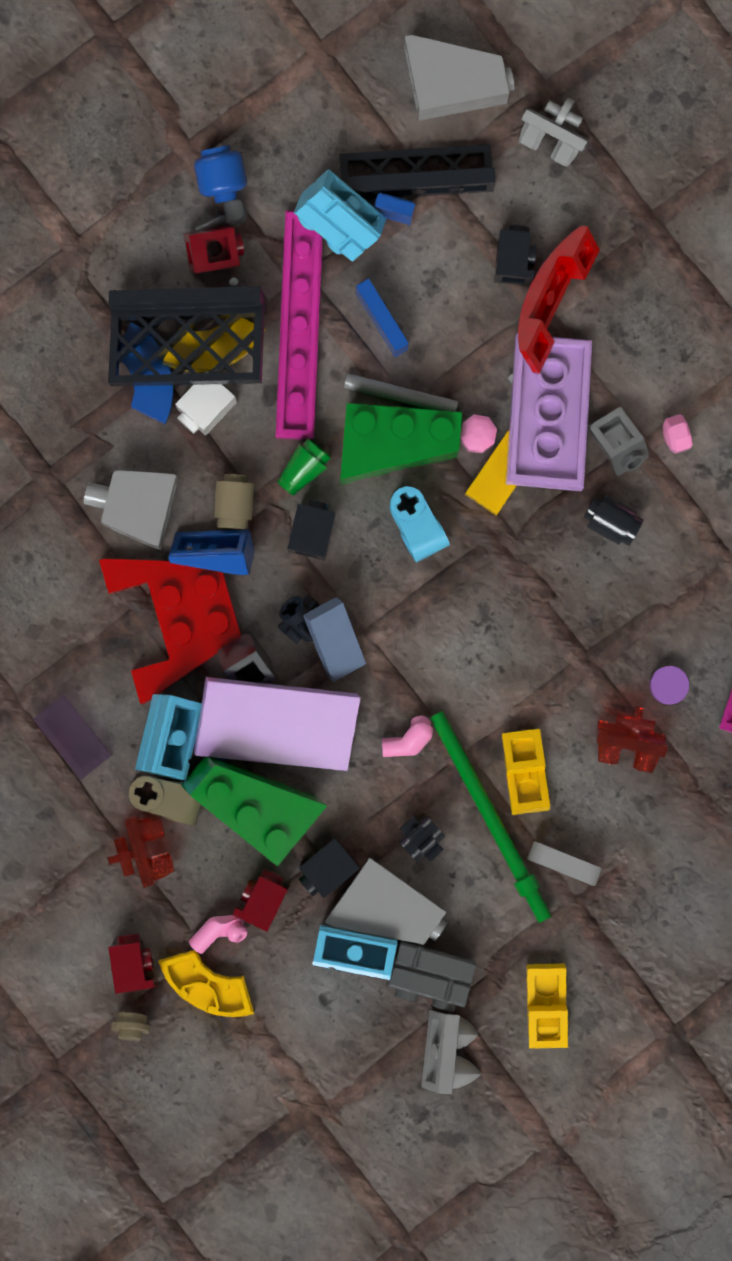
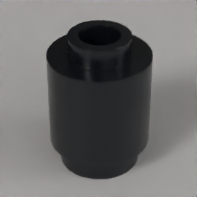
[584,494,644,546]

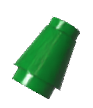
[277,438,332,496]

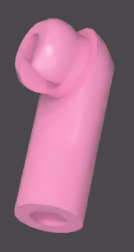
[382,715,433,757]
[189,915,248,954]

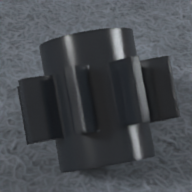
[278,594,320,644]
[398,816,446,863]

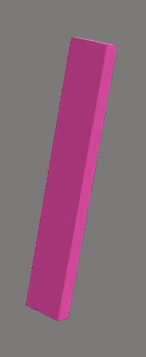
[276,211,323,440]

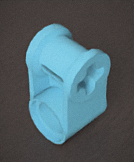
[389,486,450,563]

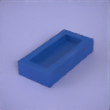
[356,278,409,358]

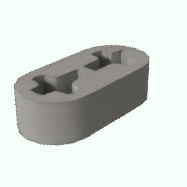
[527,841,602,886]

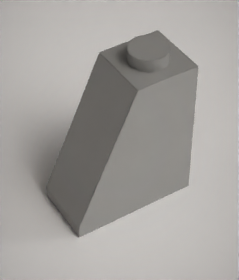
[404,35,514,121]
[325,857,448,944]

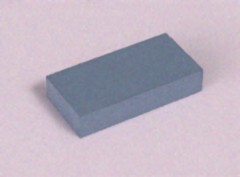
[303,597,366,682]

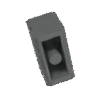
[388,940,476,1012]

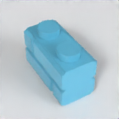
[294,169,386,262]
[135,694,202,780]
[313,924,397,980]

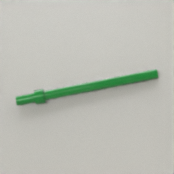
[430,711,552,923]

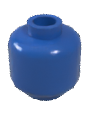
[194,145,247,203]

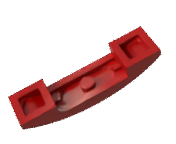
[518,226,600,374]

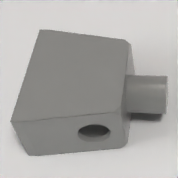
[84,470,179,550]

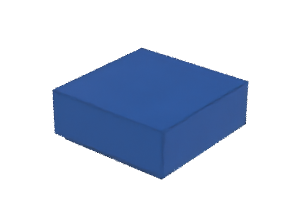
[374,193,415,225]

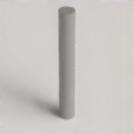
[344,373,458,412]

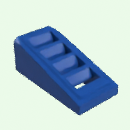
[169,530,254,575]

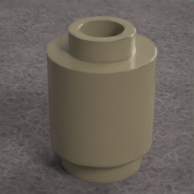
[214,474,254,530]

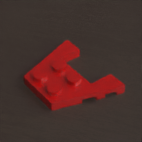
[99,559,241,705]

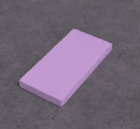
[506,333,592,491]
[194,677,360,771]

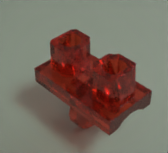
[596,706,668,773]
[107,816,175,888]

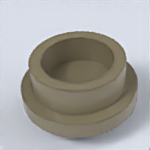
[111,1013,150,1041]

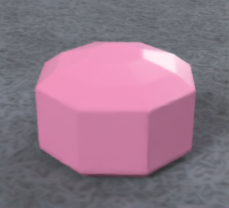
[460,414,497,454]
[662,414,693,454]

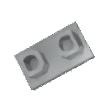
[518,97,590,167]

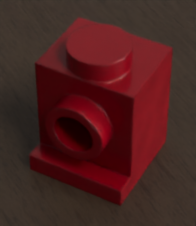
[183,226,244,274]
[232,868,289,932]
[108,933,157,994]

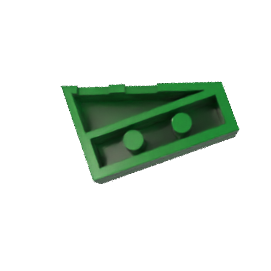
[340,403,462,486]
[181,757,327,866]

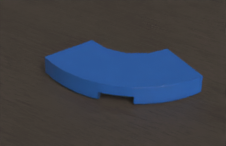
[120,322,174,425]

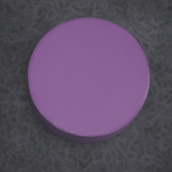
[649,666,689,705]

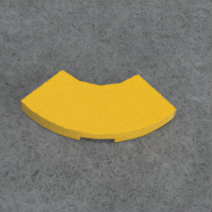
[162,318,266,372]
[158,950,255,1017]

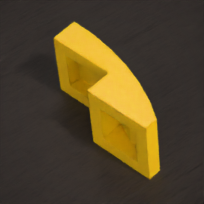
[502,729,550,815]
[526,963,568,1048]

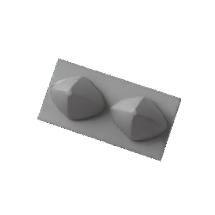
[421,1010,481,1094]

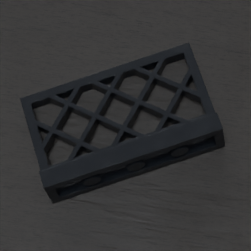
[108,286,267,387]

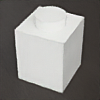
[175,371,237,436]

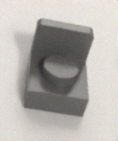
[588,406,649,476]

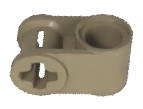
[129,776,201,826]

